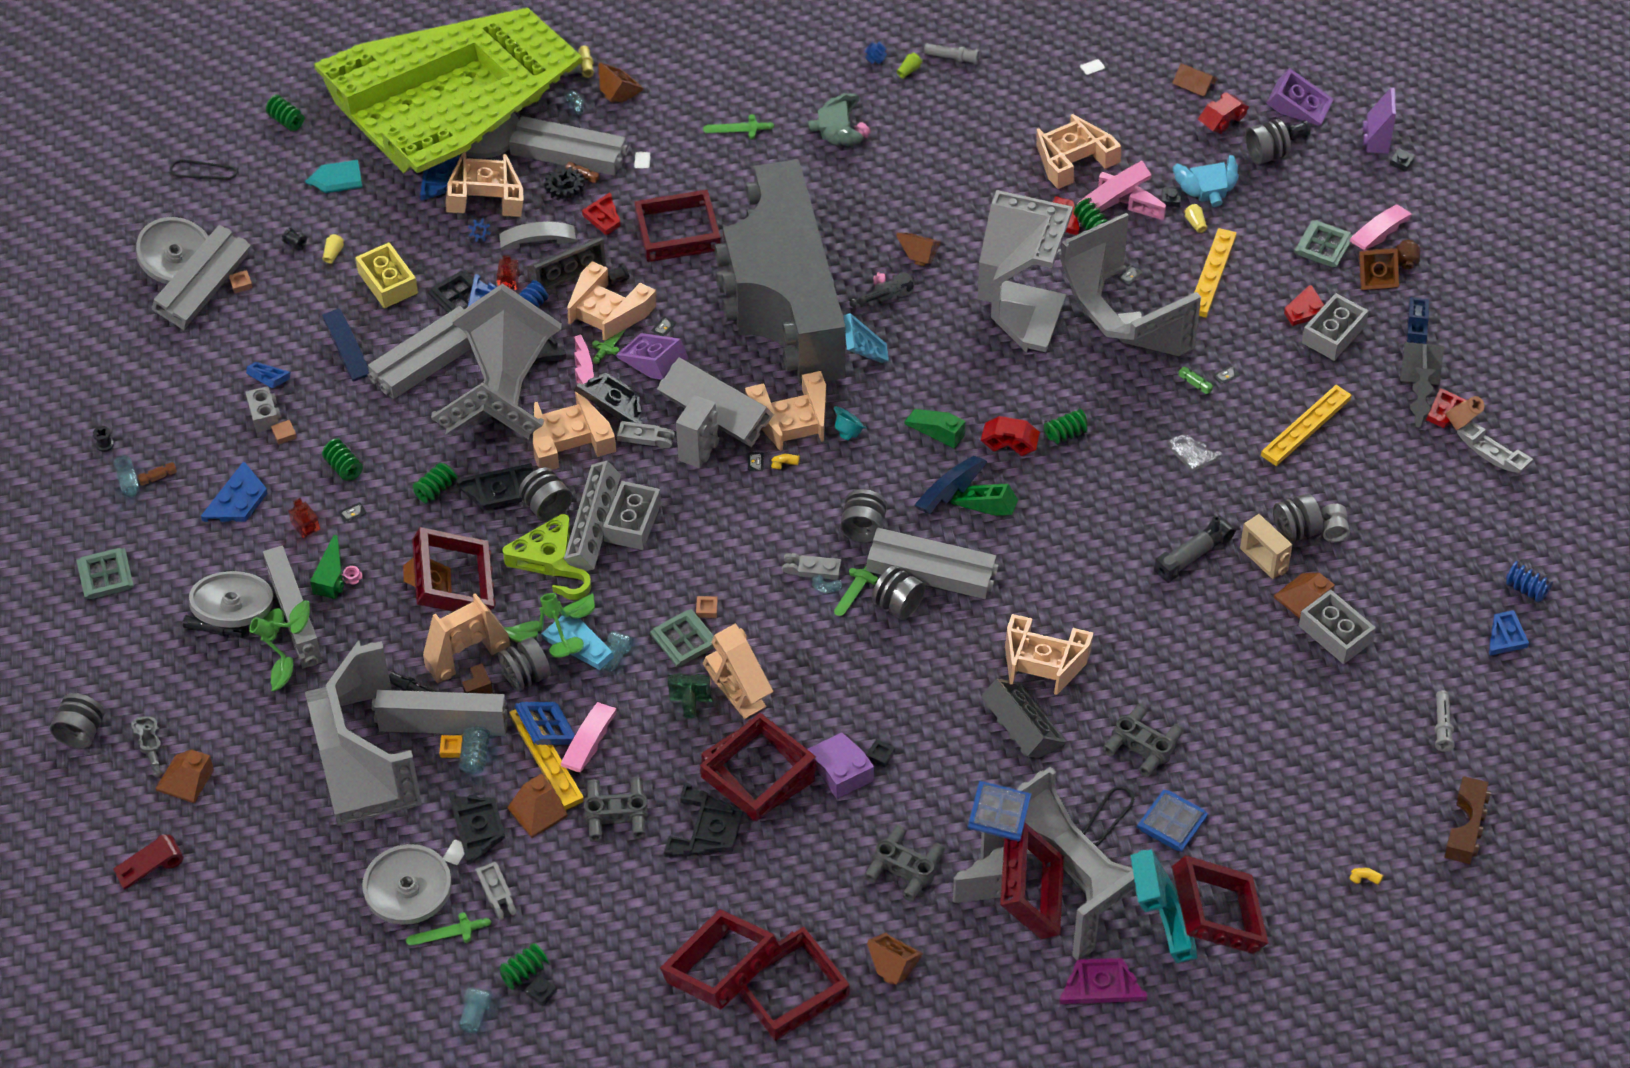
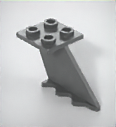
[1400,342,1444,428]

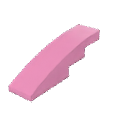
[1077,161,1151,212]
[1098,172,1166,220]
[1350,204,1412,251]
[574,335,595,407]
[561,702,617,772]

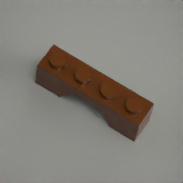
[1444,776,1491,864]

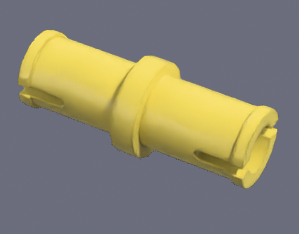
[578,46,594,78]

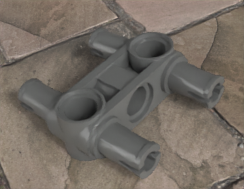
[1103,703,1184,777]
[584,777,648,842]
[864,825,945,902]

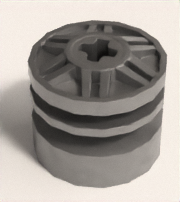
[1245,119,1291,165]
[519,467,573,522]
[840,489,887,543]
[1273,493,1323,543]
[872,566,926,620]
[498,637,551,692]
[49,693,105,748]

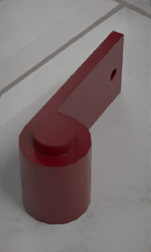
[113,834,184,890]

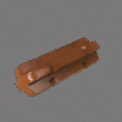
[565,162,600,183]
[137,462,177,486]

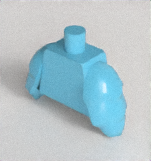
[1172,154,1238,207]

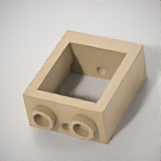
[1240,514,1292,579]

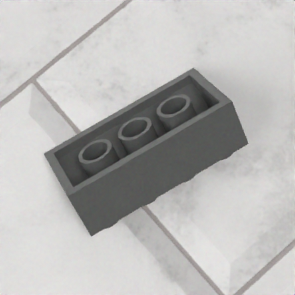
[527,237,606,290]
[981,678,1067,758]

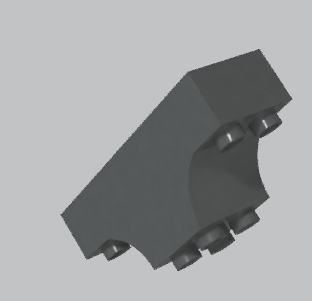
[714,159,845,386]

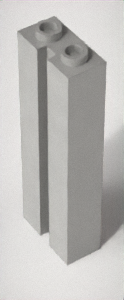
[509,116,628,176]
[152,224,251,330]
[368,306,472,399]
[657,357,773,447]
[866,527,999,599]
[263,545,322,669]
[372,690,508,736]

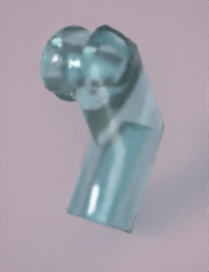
[566,90,584,114]
[812,575,842,593]

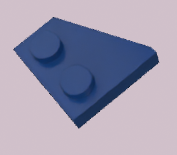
[246,362,291,388]
[1489,610,1529,656]

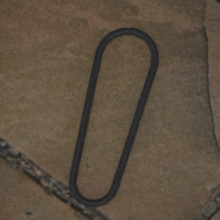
[169,159,237,180]
[1082,786,1135,846]

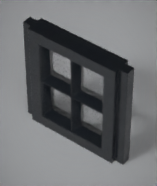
[428,270,474,313]

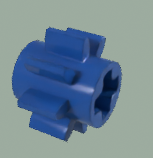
[865,42,887,64]
[468,218,491,242]

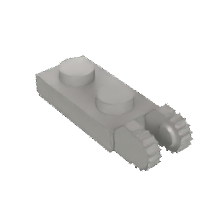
[617,421,675,449]
[782,553,841,580]
[475,862,517,921]

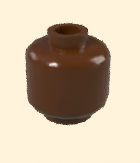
[1395,240,1420,270]

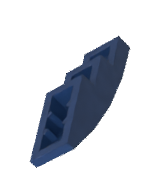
[1406,297,1429,344]
[322,308,369,382]
[915,455,987,514]

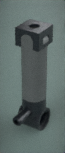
[1154,515,1236,583]

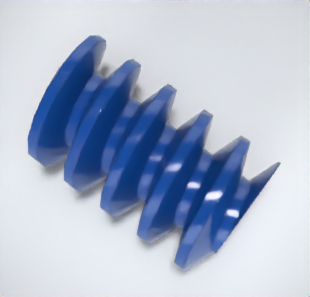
[519,280,549,308]
[1506,561,1553,602]

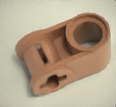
[1445,396,1485,430]

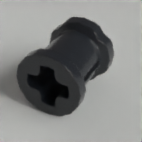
[1287,120,1311,141]
[282,228,307,251]
[608,263,630,286]
[93,426,114,452]

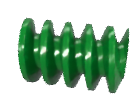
[266,94,305,131]
[1073,198,1108,231]
[1044,409,1088,445]
[322,438,363,481]
[413,463,458,504]
[500,943,549,991]

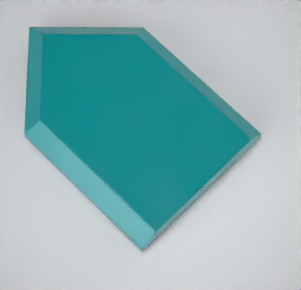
[305,160,363,193]

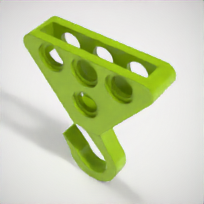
[503,514,591,600]

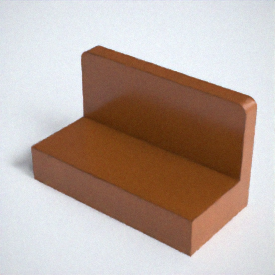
[1173,63,1217,96]

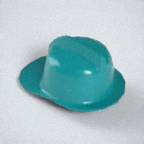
[834,406,867,440]

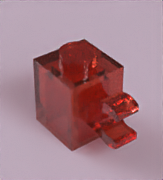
[497,256,520,290]
[288,498,320,538]

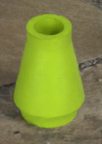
[896,53,922,78]

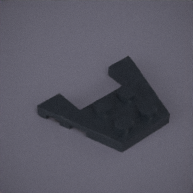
[664,782,743,857]

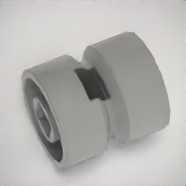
[1320,504,1350,542]

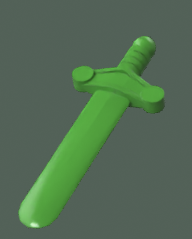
[703,114,774,139]
[592,329,626,364]
[834,565,878,616]
[406,912,491,945]

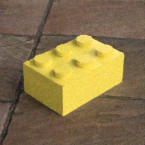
[355,243,418,308]

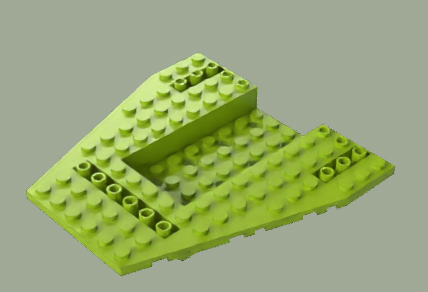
[314,8,583,173]

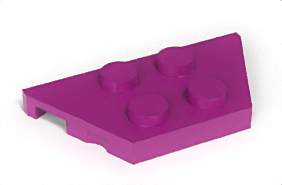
[1060,958,1147,1004]

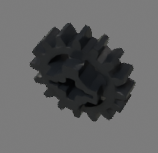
[544,166,585,201]

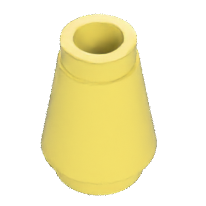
[1185,204,1207,233]
[322,234,344,264]

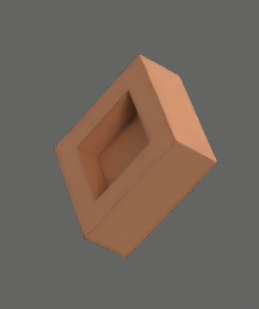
[228,270,253,294]
[271,420,297,445]
[696,596,718,618]

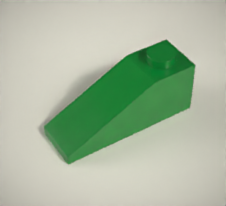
[904,409,965,449]
[951,483,1018,516]
[310,535,344,599]

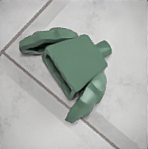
[809,93,863,146]

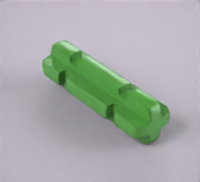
[1178,366,1213,394]

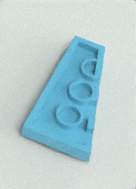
[844,313,889,363]
[541,616,614,670]

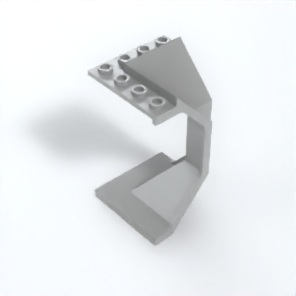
[978,190,1073,353]
[1058,213,1201,356]
[431,284,562,440]
[305,640,422,826]
[980,767,1136,960]

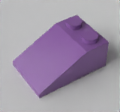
[1266,68,1333,126]
[1362,88,1396,153]
[616,333,688,380]
[807,733,874,799]

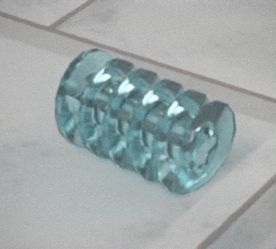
[459,726,490,774]

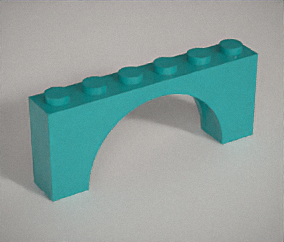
[1130,849,1198,963]

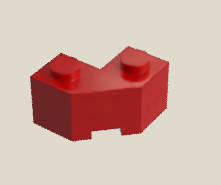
[1197,92,1249,134]
[980,416,1040,457]

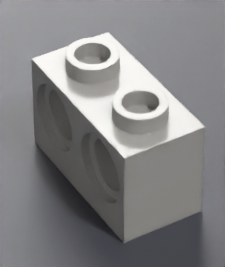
[245,386,281,433]

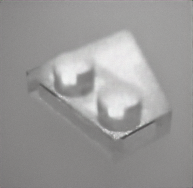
[1167,434,1222,472]

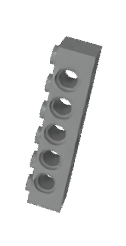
[564,460,621,571]

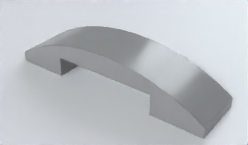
[499,222,576,250]
[1457,421,1533,473]

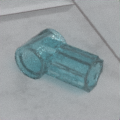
[114,455,140,497]
[603,630,633,672]
[459,987,492,1033]

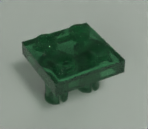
[668,673,713,719]

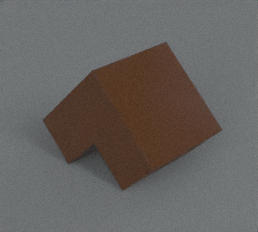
[462,664,493,694]

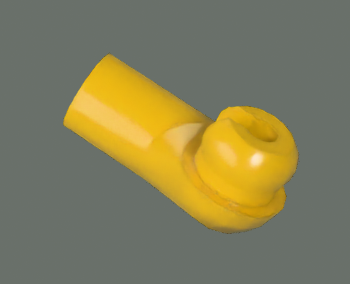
[771,454,800,470]
[1349,868,1383,885]

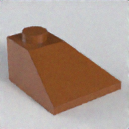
[598,62,644,103]
[896,232,941,266]
[1359,248,1399,290]
[403,558,452,593]
[1274,573,1335,618]
[155,749,214,803]
[507,773,567,838]
[867,933,923,985]

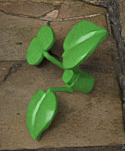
[504,593,595,658]
[250,600,310,692]

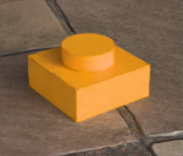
[439,735,463,758]

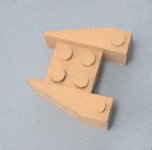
[1037,114,1121,189]
[446,152,523,217]
[567,261,656,340]
[745,371,826,451]
[533,392,616,470]
[423,593,510,684]
[1005,614,1093,695]
[703,623,773,719]

